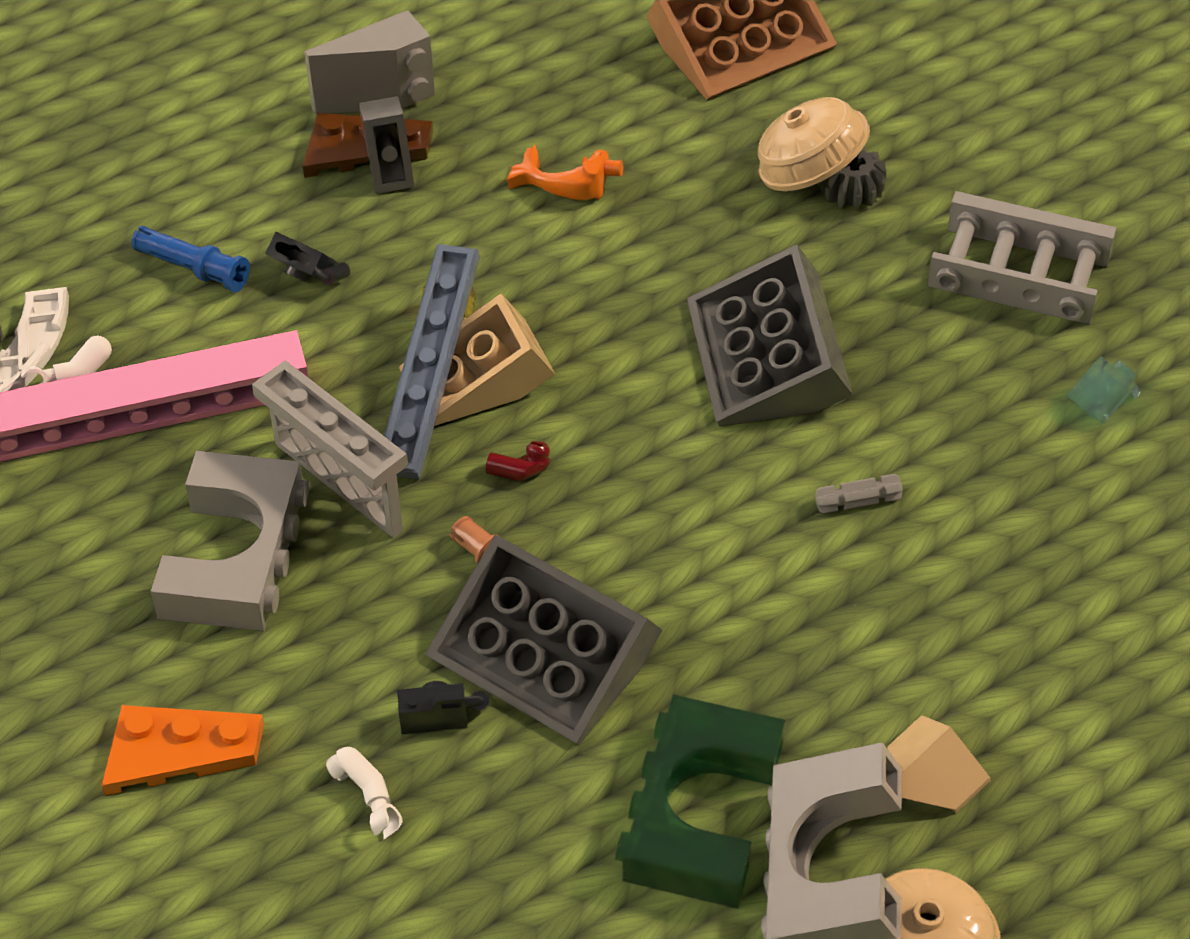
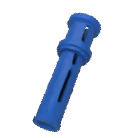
[131,226,250,293]

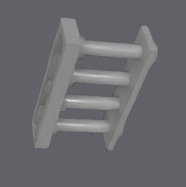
[928,191,1117,324]

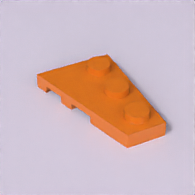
[102,705,264,796]

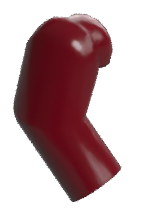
[485,441,551,481]

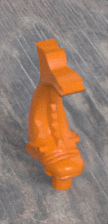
[507,145,623,201]

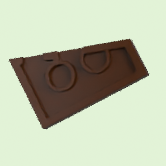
[302,113,433,178]

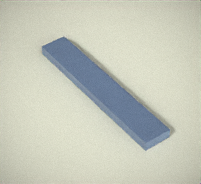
[384,244,480,480]

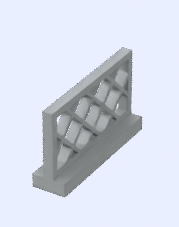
[252,360,408,538]

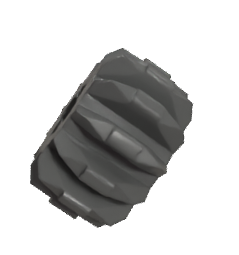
[818,146,887,211]

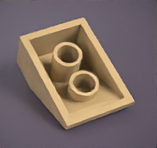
[399,294,555,426]

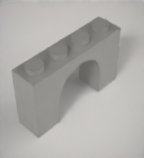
[151,451,309,631]
[762,742,902,939]

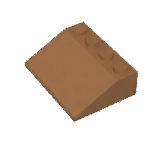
[646,0,837,100]

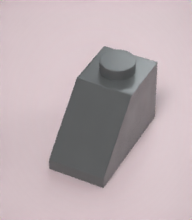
[359,96,415,194]

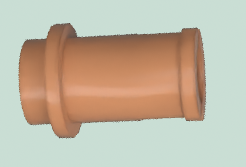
[450,516,502,564]

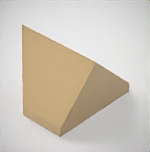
[887,715,991,813]

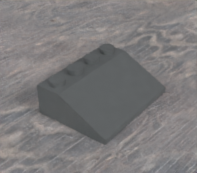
[687,244,853,426]
[425,534,663,745]

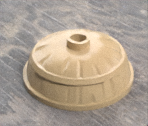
[758,97,870,191]
[885,868,1001,939]

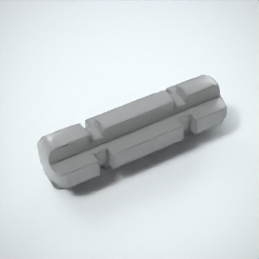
[815,474,903,514]

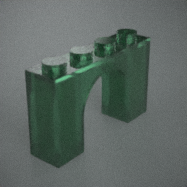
[615,695,786,909]

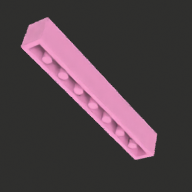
[0,330,308,462]

